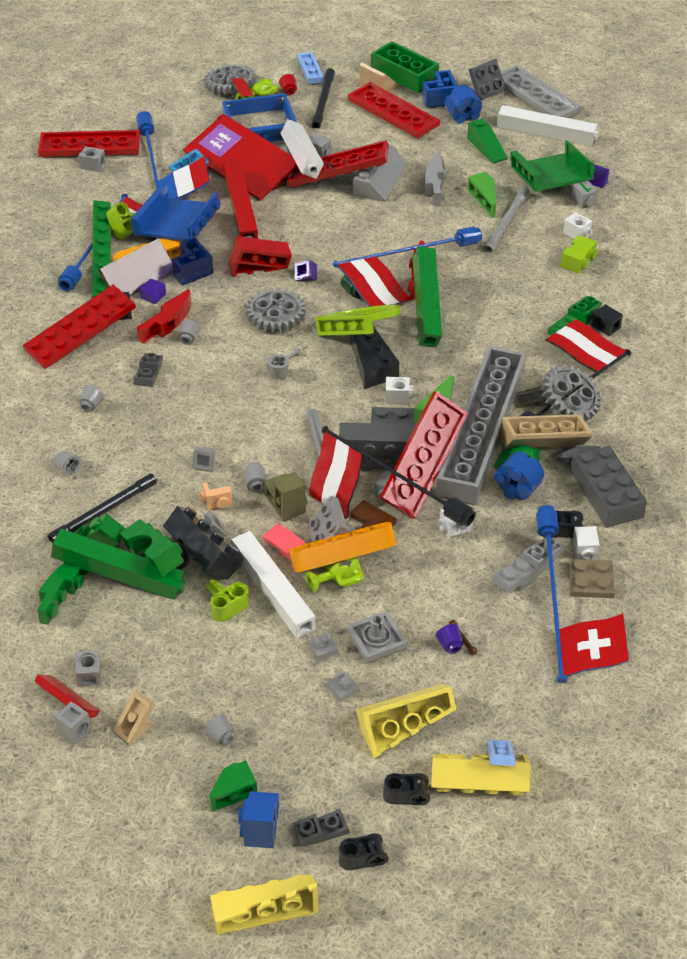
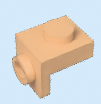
[200,482,232,510]

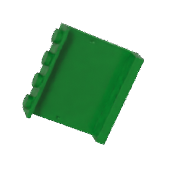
[510,140,595,192]

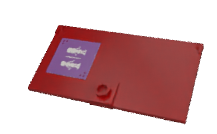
[183,113,298,201]

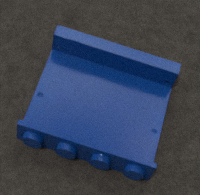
[131,184,221,243]

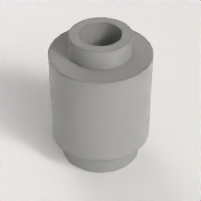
[244,462,267,492]

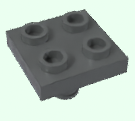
[468,58,506,100]

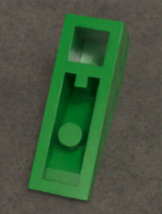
[467,118,507,164]

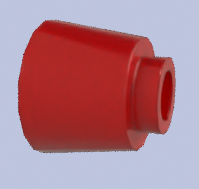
[279,74,297,95]

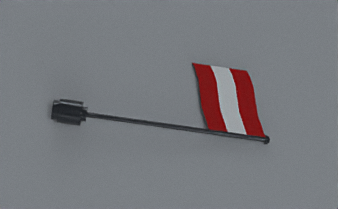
[518,319,631,417]
[309,426,476,527]

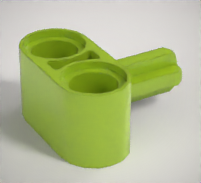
[107,202,136,240]
[206,579,249,622]

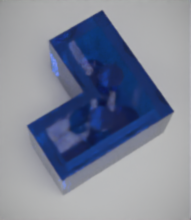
[172,238,214,286]

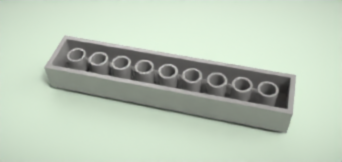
[436,346,526,504]

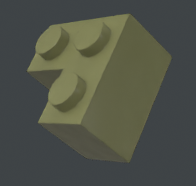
[264,472,307,521]

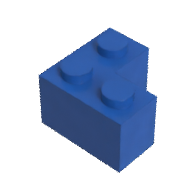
[422,70,458,107]
[238,791,279,849]

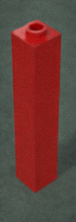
[223,160,258,239]

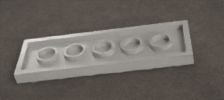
[501,65,582,118]

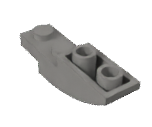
[424,152,447,206]
[492,538,565,593]

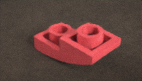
[262,523,306,559]

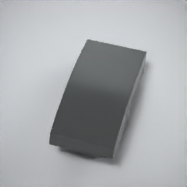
[134,353,163,387]
[554,445,601,464]
[293,809,350,846]

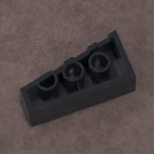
[349,326,399,389]
[163,506,243,579]

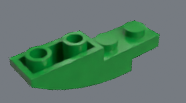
[547,296,602,335]
[37,562,91,625]

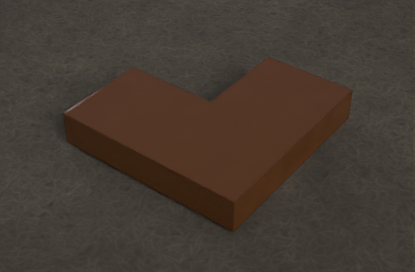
[350,500,397,529]

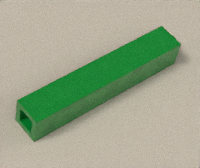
[413,246,442,347]
[51,529,186,600]

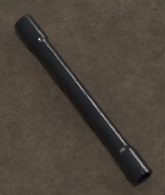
[311,68,335,129]
[47,473,157,544]

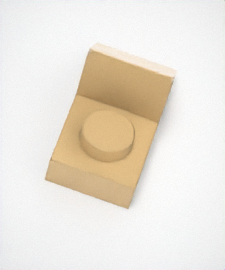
[113,691,155,744]

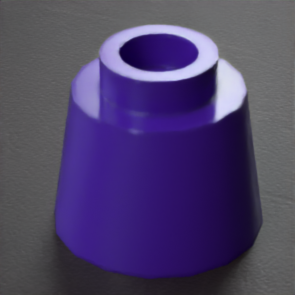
[435,624,463,654]

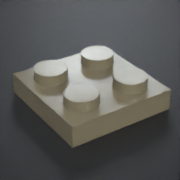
[568,559,615,598]

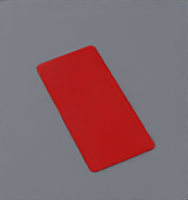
[232,78,253,96]

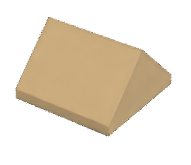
[360,62,399,92]

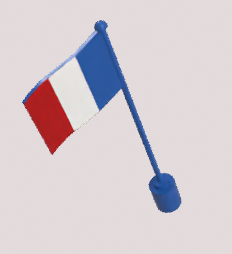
[136,111,210,199]

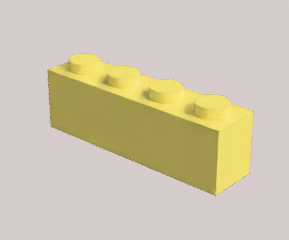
[356,684,457,758]
[431,754,531,795]
[210,874,318,935]

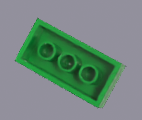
[371,41,439,93]

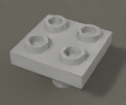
[309,496,353,541]
[347,611,407,663]

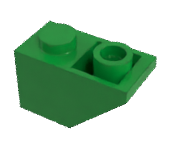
[77,513,125,547]

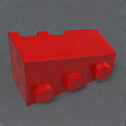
[228,236,292,277]

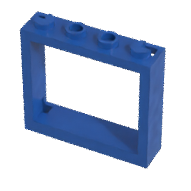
[222,93,297,142]

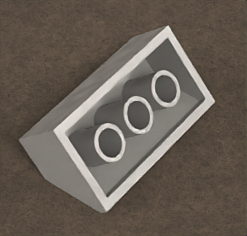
[353,142,407,202]

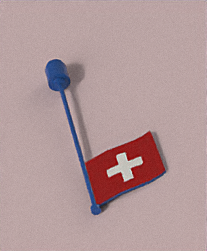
[536,505,629,683]

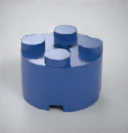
[444,85,482,124]
[494,452,544,500]

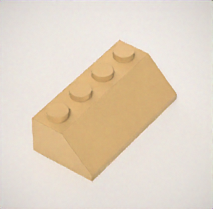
[500,414,592,449]

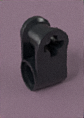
[553,510,584,538]
[383,773,430,805]
[338,833,388,871]

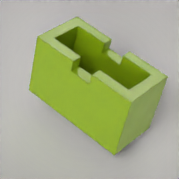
[560,235,598,274]

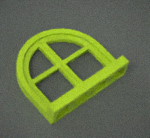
[315,305,401,336]

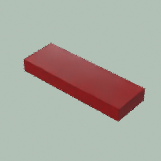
[35,674,100,718]

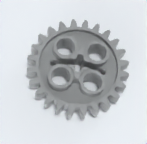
[204,64,256,95]
[246,287,306,333]
[541,364,602,422]

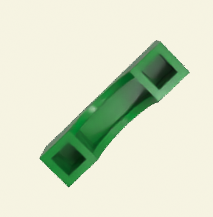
[119,519,184,576]

